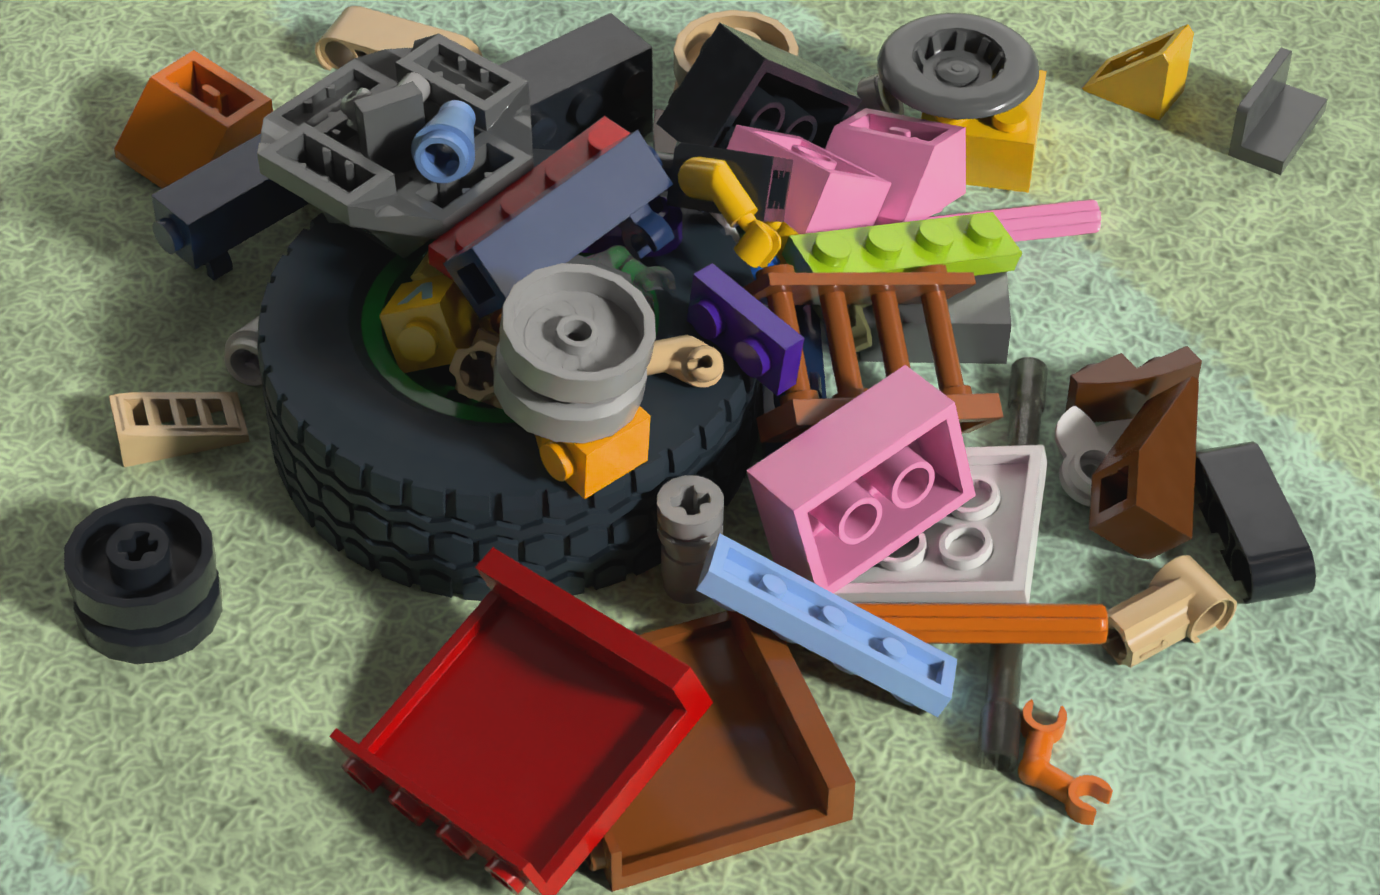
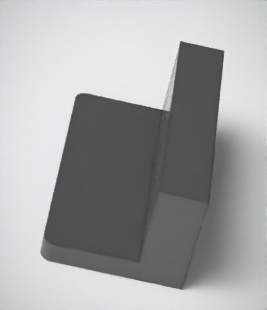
[1228,47,1328,175]

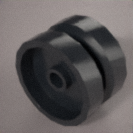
[64,496,223,664]

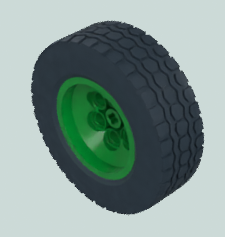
[257,149,762,601]

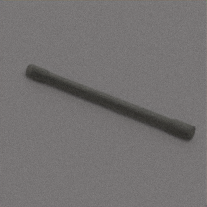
[976,357,1048,772]

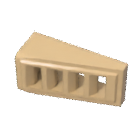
[109,392,250,467]

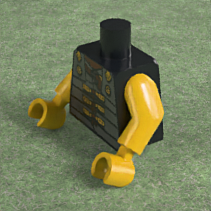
[656,141,799,268]

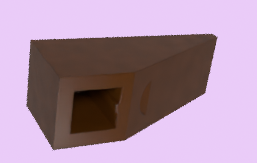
[1089,376,1199,559]

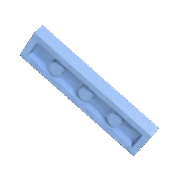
[696,534,957,717]

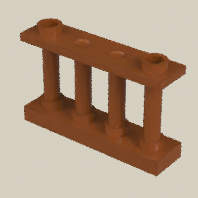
[743,264,1003,443]

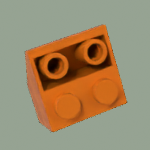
[114,50,273,189]

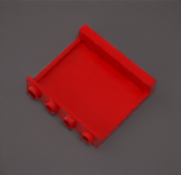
[329,547,713,895]

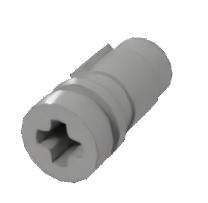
[657,475,724,604]

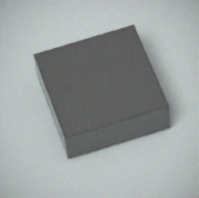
[354,81,426,162]

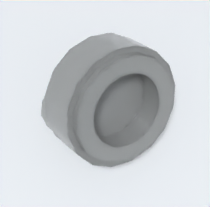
[853,73,904,115]

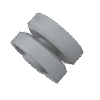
[494,263,656,443]

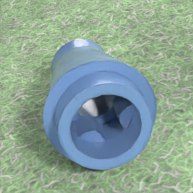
[411,100,476,183]

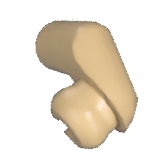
[647,335,724,388]

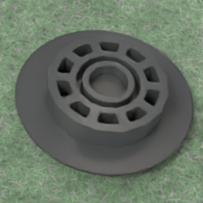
[877,13,1039,120]

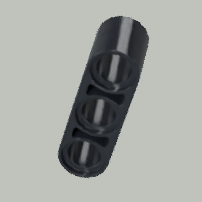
[1195,441,1316,604]

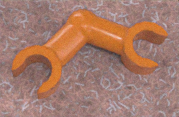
[1017,699,1113,825]

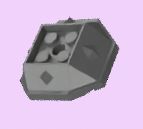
[257,33,534,259]

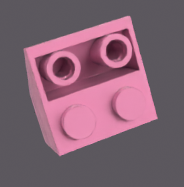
[825,108,966,226]

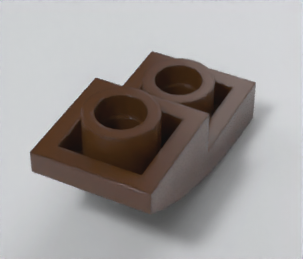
[1065,346,1202,423]

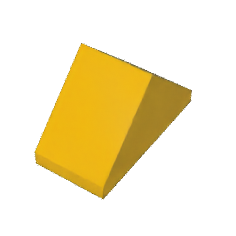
[1082,24,1194,121]

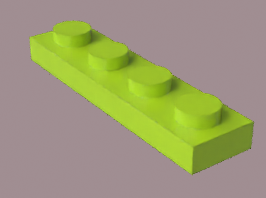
[782,212,1022,276]

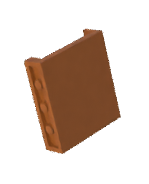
[585,610,856,892]

